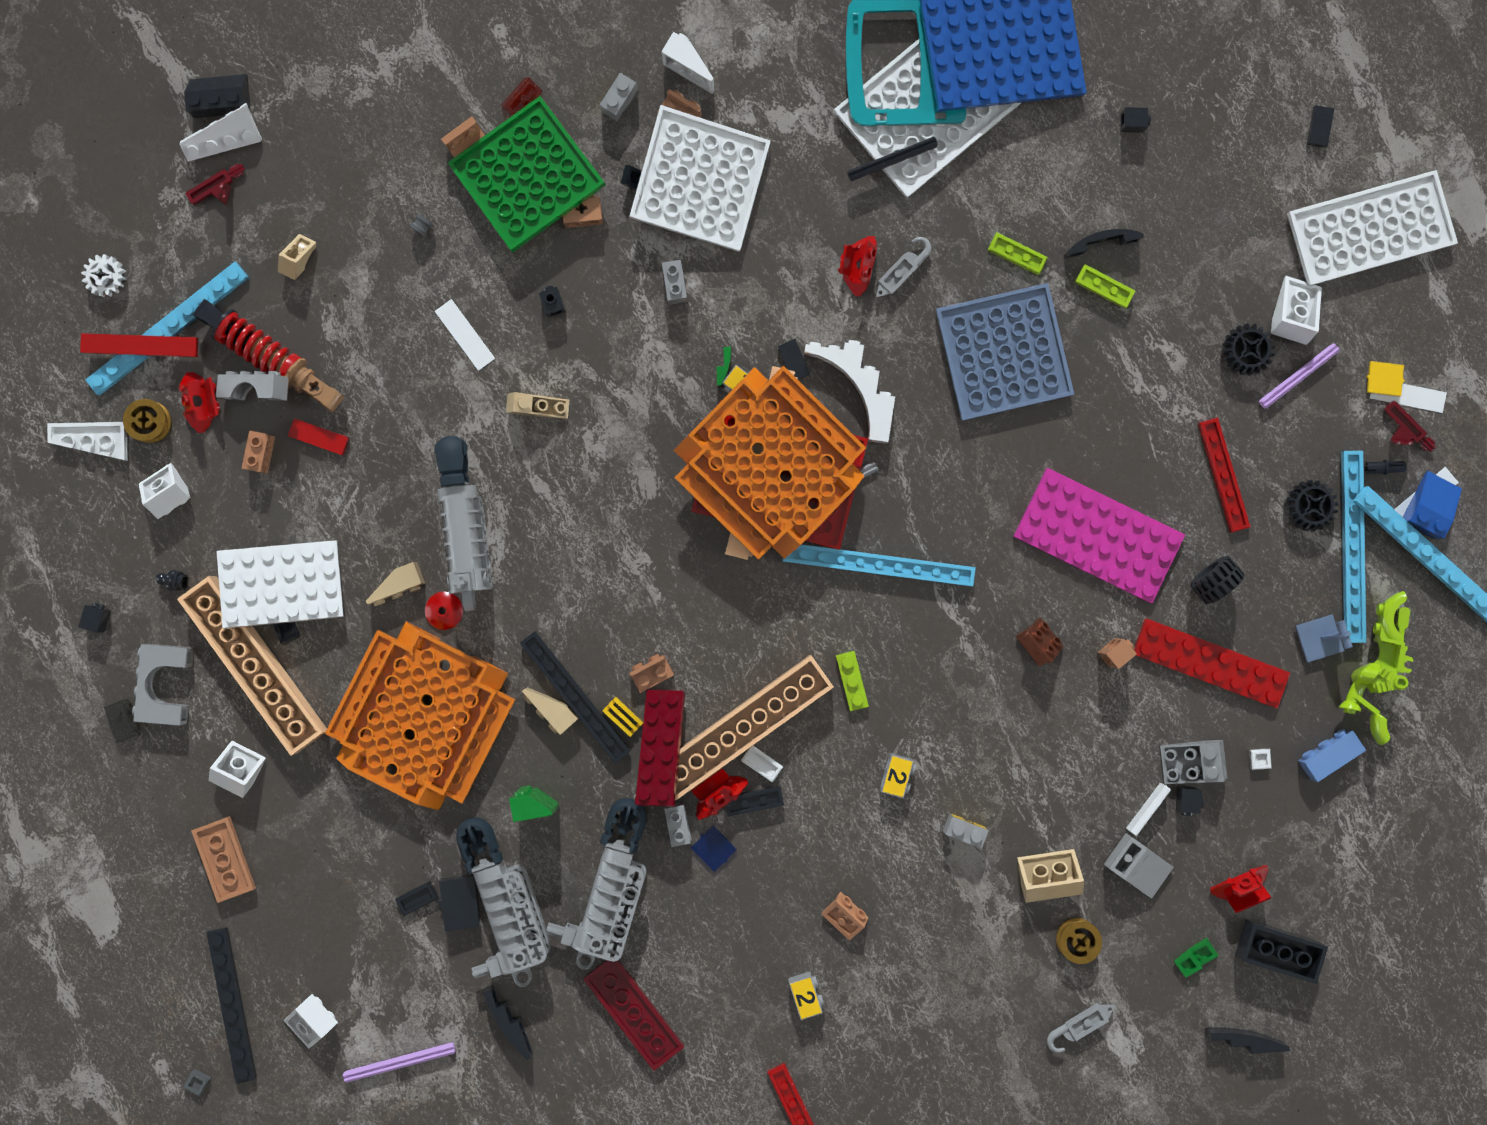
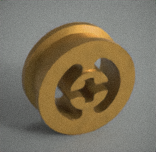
[123,399,172,443]
[1056,918,1102,964]

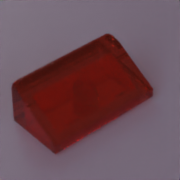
[501,77,542,116]

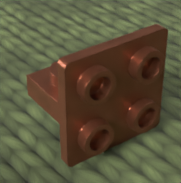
[1016,617,1064,667]

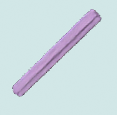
[1259,344,1340,408]

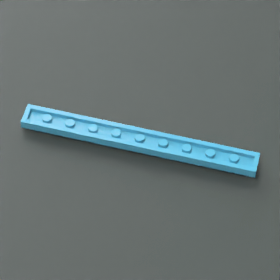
[85,262,249,395]
[1341,451,1366,643]
[1353,486,1487,623]
[783,545,976,586]

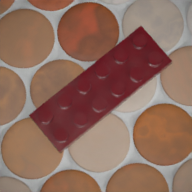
[635,690,685,807]
[583,954,685,1071]

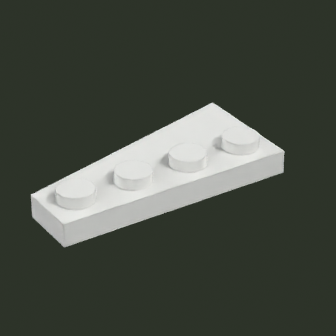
[180,103,262,162]
[47,422,128,461]

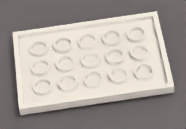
[217,540,344,629]

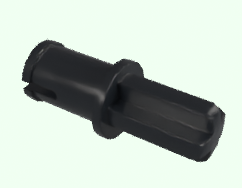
[1364,460,1406,475]

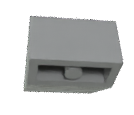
[1160,740,1228,784]
[1104,833,1174,898]

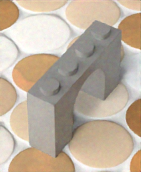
[132,644,194,726]

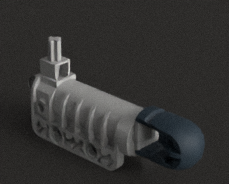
[434,436,492,612]
[545,798,647,970]
[456,817,552,987]

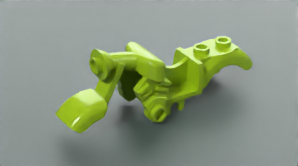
[1339,591,1413,745]

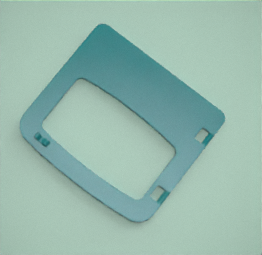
[846,0,967,126]

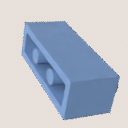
[1298,729,1366,782]

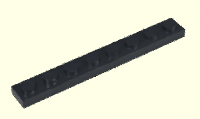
[520,631,631,763]
[206,927,257,1084]

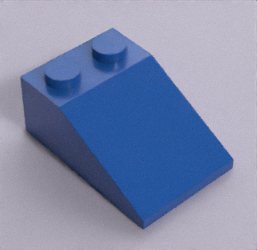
[1403,471,1462,539]

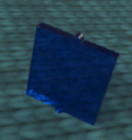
[691,825,737,872]

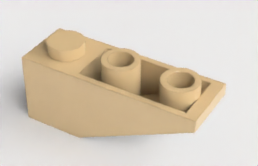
[506,392,569,419]
[366,562,425,607]
[522,687,579,734]

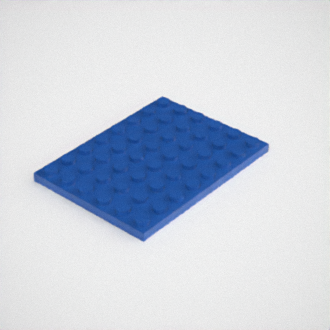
[919,0,1087,112]

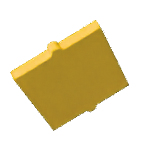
[1366,361,1405,397]

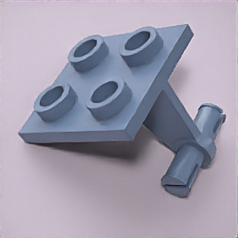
[1295,614,1353,662]

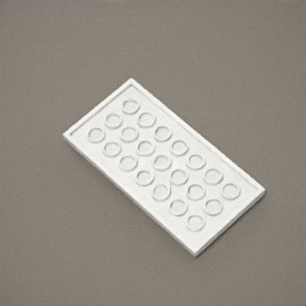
[1287,170,1458,286]

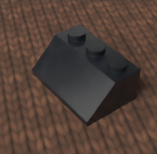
[184,74,251,118]

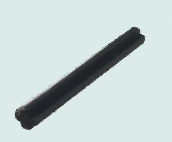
[847,137,938,181]

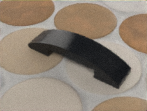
[1064,229,1144,259]

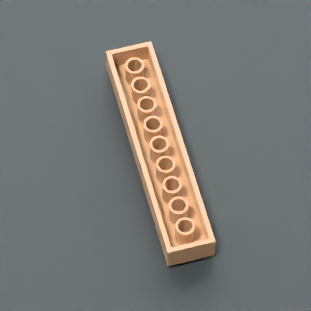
[177,576,327,756]
[675,655,834,800]

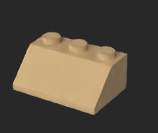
[1017,849,1084,903]

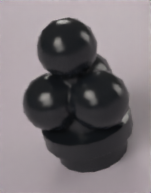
[156,570,189,591]

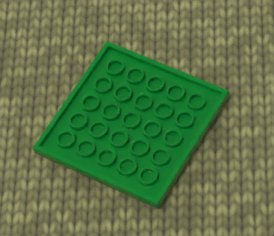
[447,96,606,253]

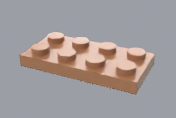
[191,816,256,903]

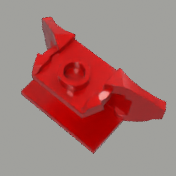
[838,236,878,296]
[179,372,220,433]
[691,768,748,820]
[1210,865,1271,913]

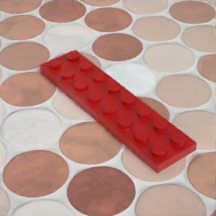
[1134,618,1290,708]

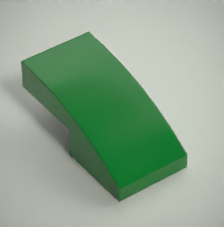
[716,347,731,388]
[1174,938,1218,978]

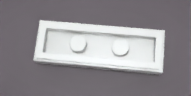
[1126,783,1171,835]

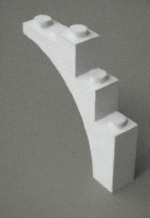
[804,340,895,444]

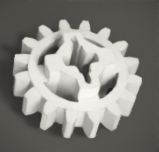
[81,254,126,297]

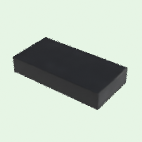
[1307,105,1334,148]
[778,339,810,380]
[395,880,439,916]

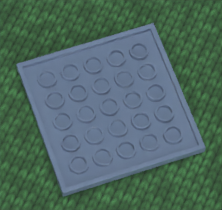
[935,283,1074,421]

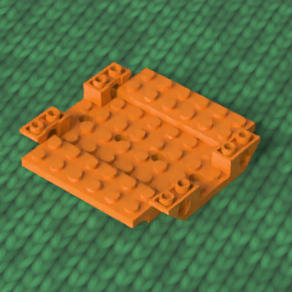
[673,366,866,560]
[325,621,516,810]

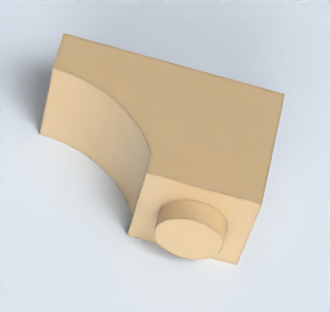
[278,234,316,280]

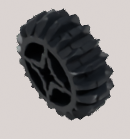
[1221,323,1276,376]
[1284,480,1339,532]

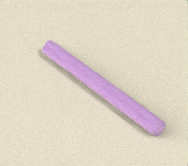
[343,1042,456,1083]

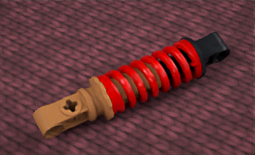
[192,299,345,413]

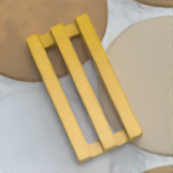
[603,697,643,737]

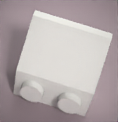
[139,463,190,519]
[208,741,266,798]
[283,994,338,1048]

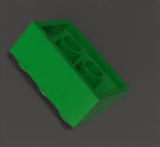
[509,785,559,822]

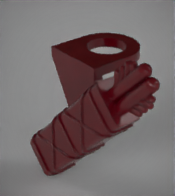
[185,164,245,205]
[1384,401,1436,452]

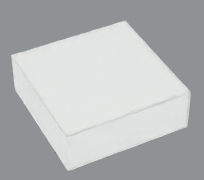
[1249,749,1271,770]

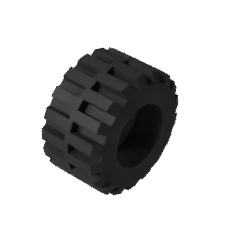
[1190,556,1245,605]

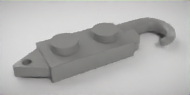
[876,237,931,298]
[1047,1003,1115,1053]

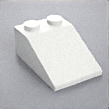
[661,32,714,94]
[1271,276,1322,345]

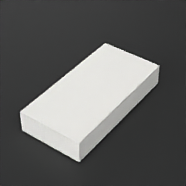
[741,746,783,782]

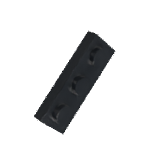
[725,786,784,817]

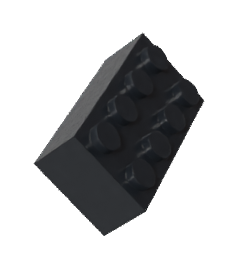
[1235,919,1328,984]

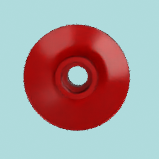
[425,592,463,630]

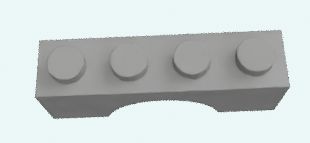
[216,371,289,401]

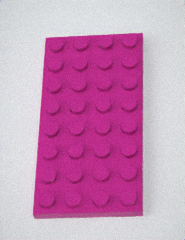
[1013,468,1185,604]

